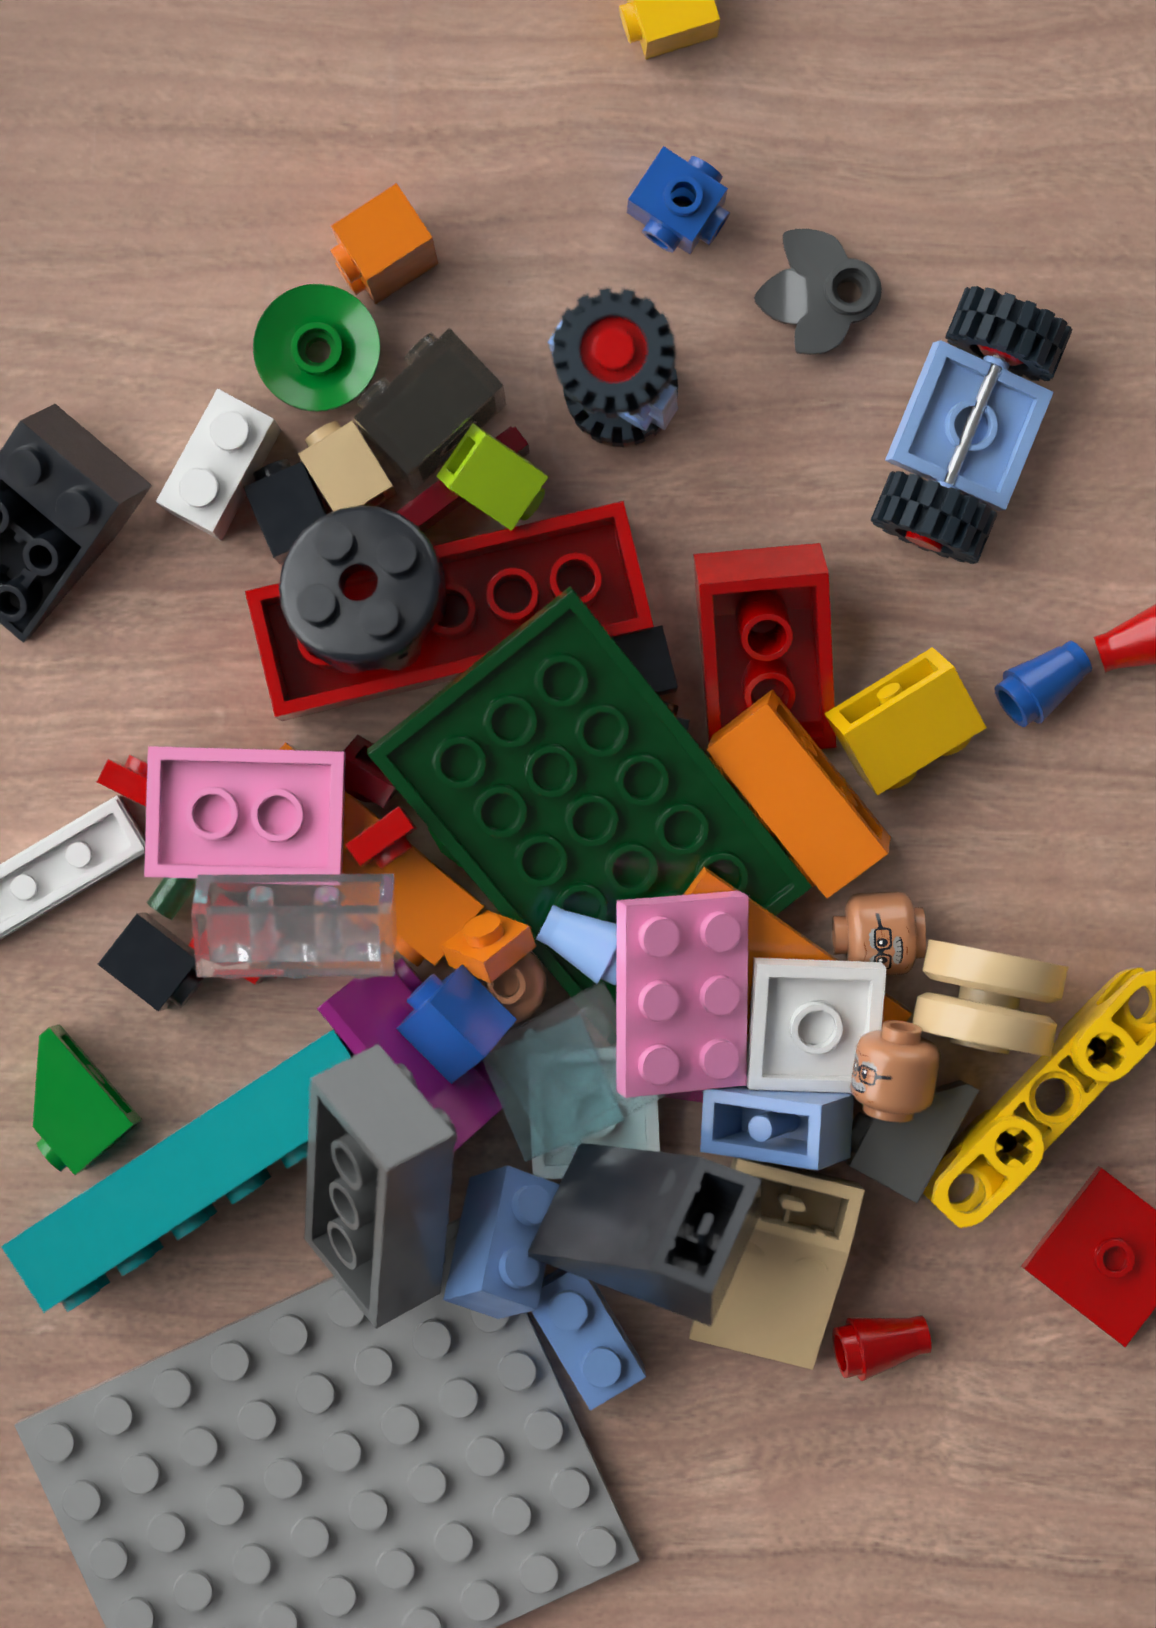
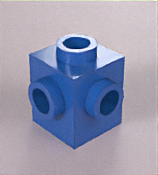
[627,146,730,254]

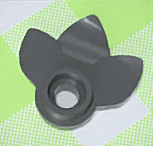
[754,229,882,355]

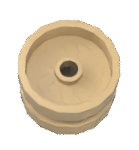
[912,939,1068,1056]

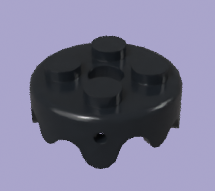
[279,506,447,674]

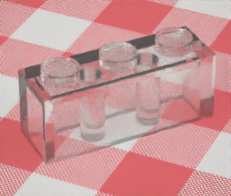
[191,874,397,979]

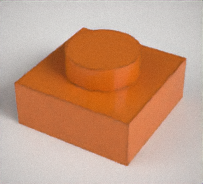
[441,910,537,983]

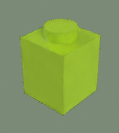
[436,423,548,531]

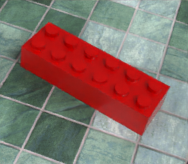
[245,501,654,721]

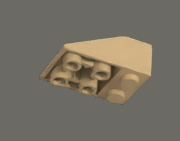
[689,1157,865,1370]

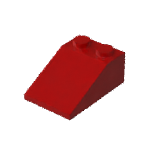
[693,543,836,757]

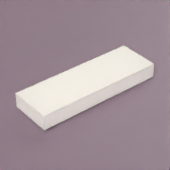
[0,795,145,940]

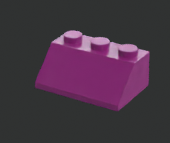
[317,955,508,1151]

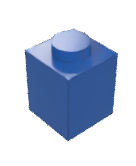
[397,965,517,1084]

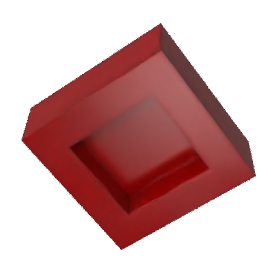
[96,754,148,807]
[345,806,417,869]

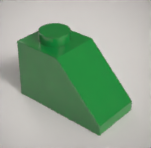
[32,1024,142,1175]

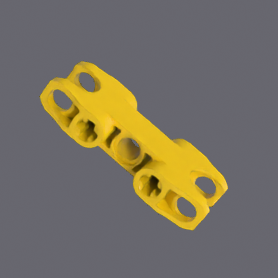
[923,967,1156,1228]

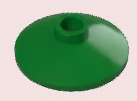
[253,284,381,412]

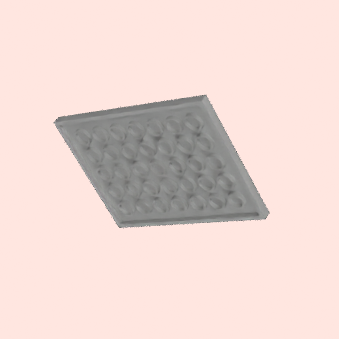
[14,1217,639,1628]

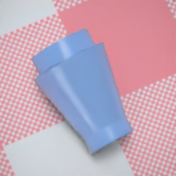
[536,905,617,986]

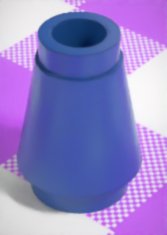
[994,641,1092,727]

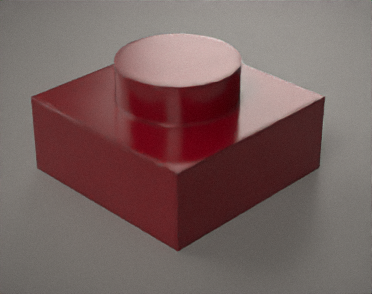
[343,734,398,808]

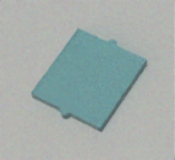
[483,1014,624,1162]

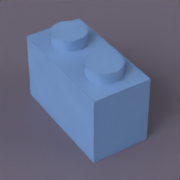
[700,1086,854,1170]
[443,1165,560,1319]
[531,1268,646,1411]

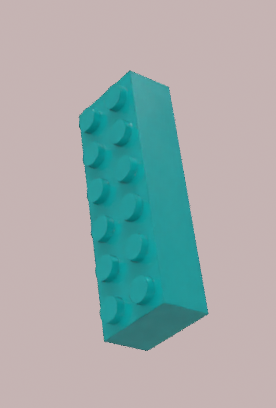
[1,1029,355,1313]

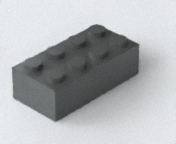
[304,1044,457,1329]

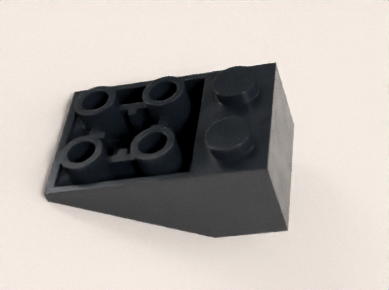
[0,404,152,643]
[528,1143,762,1327]

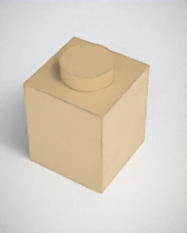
[298,420,397,512]

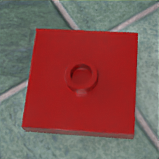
[1021,1166,1156,1347]

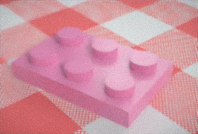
[144,746,346,882]
[616,891,748,1098]

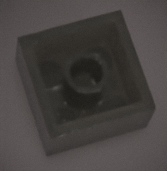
[354,328,506,491]

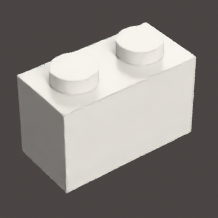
[156,388,281,541]

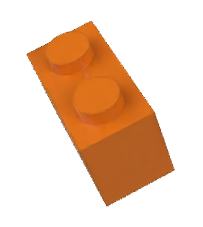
[330,183,439,305]

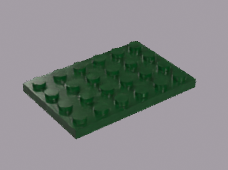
[367,586,812,1045]

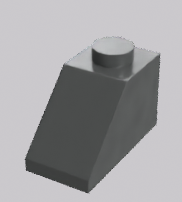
[844,1080,979,1203]

